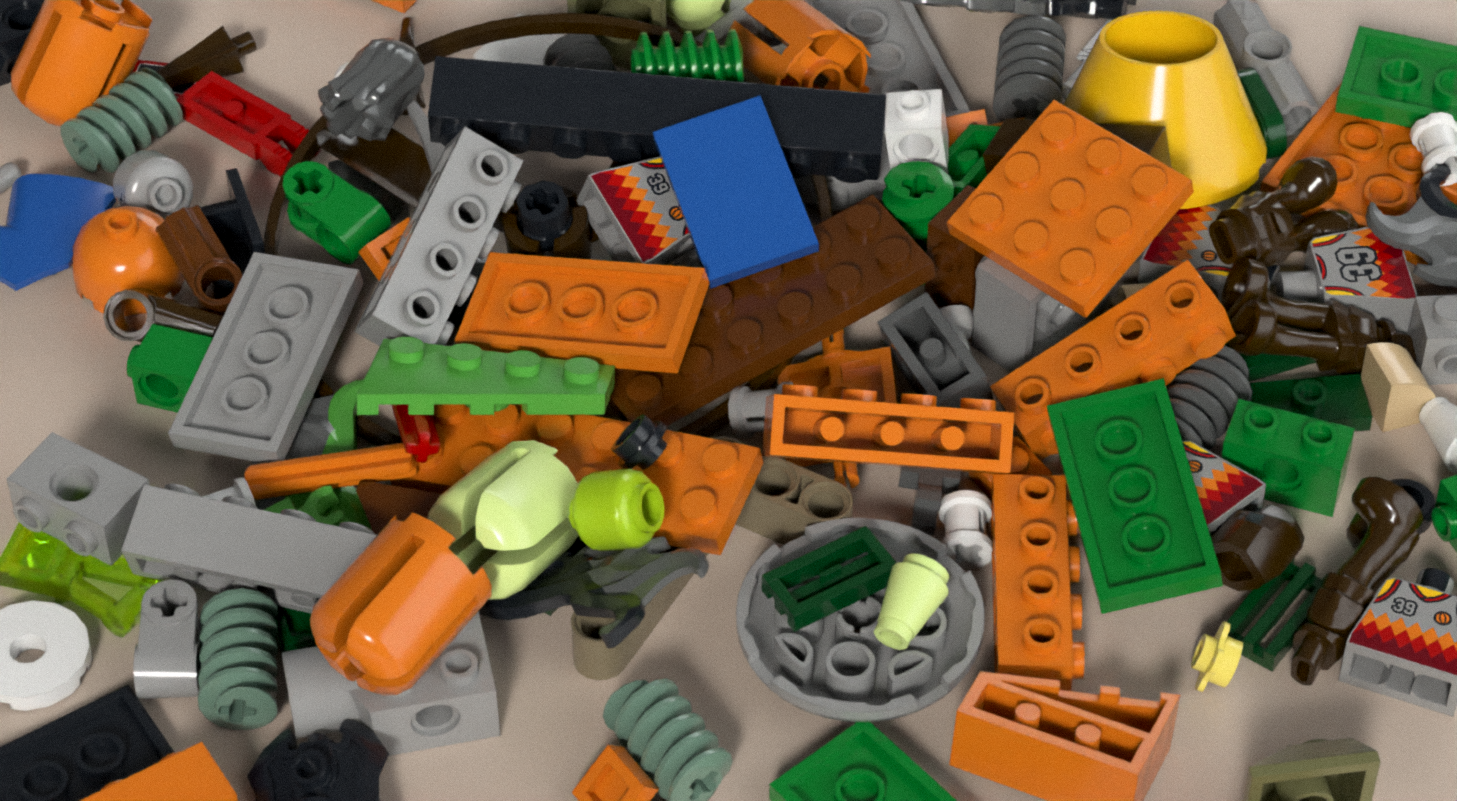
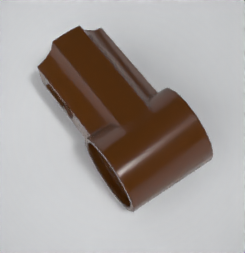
[156,205,242,315]

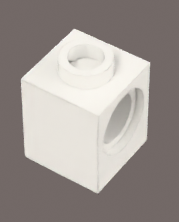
[885,89,949,174]

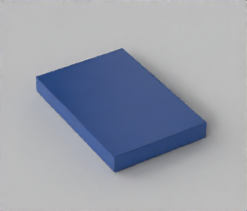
[652,96,819,289]

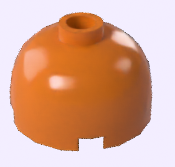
[72,205,184,317]

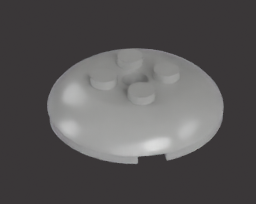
[736,518,985,722]

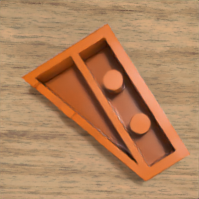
[949,671,1181,801]

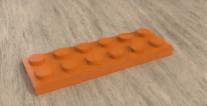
[390,404,764,556]

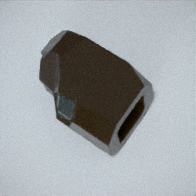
[1211,505,1305,591]

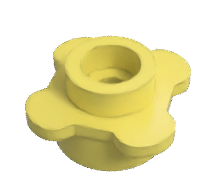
[1191,621,1243,692]

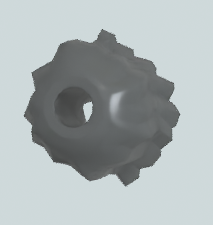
[318,38,425,141]

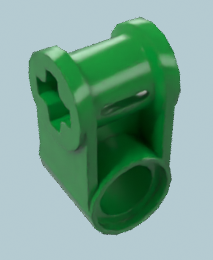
[282,161,391,265]

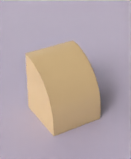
[1361,342,1436,433]

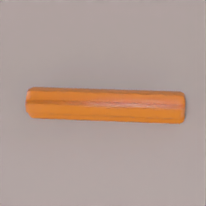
[244,443,418,499]

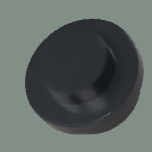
[611,414,667,470]

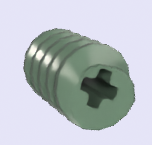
[61,67,183,173]
[198,588,278,730]
[603,678,733,801]

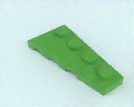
[357,337,615,415]

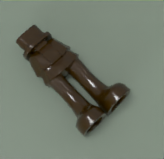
[1209,157,1359,267]
[1221,257,1416,374]
[1291,477,1423,686]

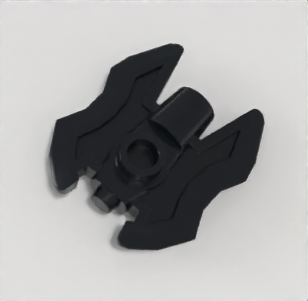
[247,719,389,801]

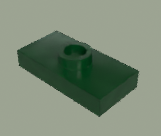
[1249,374,1373,432]

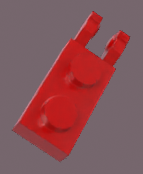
[176,71,321,178]

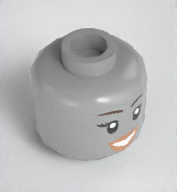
[113,150,193,219]

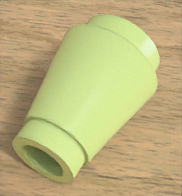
[874,553,949,650]

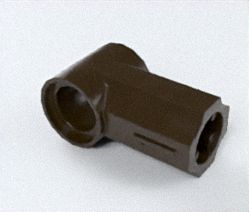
[103,288,224,343]

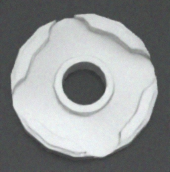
[0,600,93,711]

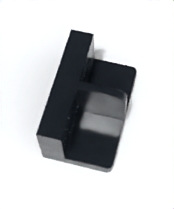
[200,168,265,299]

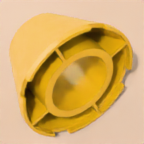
[1063,10,1267,209]

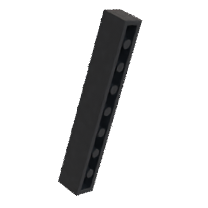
[428,56,886,183]

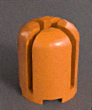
[11,0,152,127]
[726,0,871,93]
[310,512,492,696]

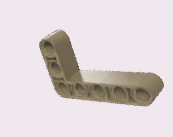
[571,436,853,680]

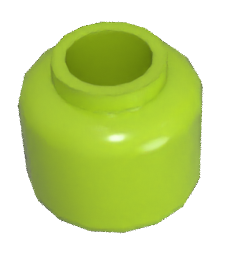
[569,469,664,551]

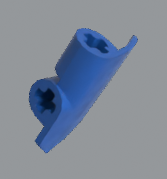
[0,174,116,291]

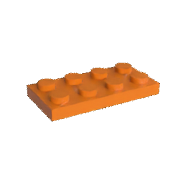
[454,252,710,374]

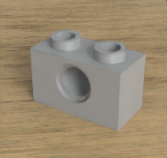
[7,432,150,566]

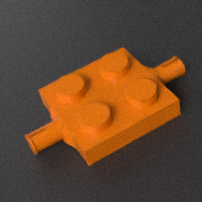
[778,329,899,489]

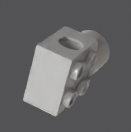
[972,248,1147,372]
[282,611,500,756]

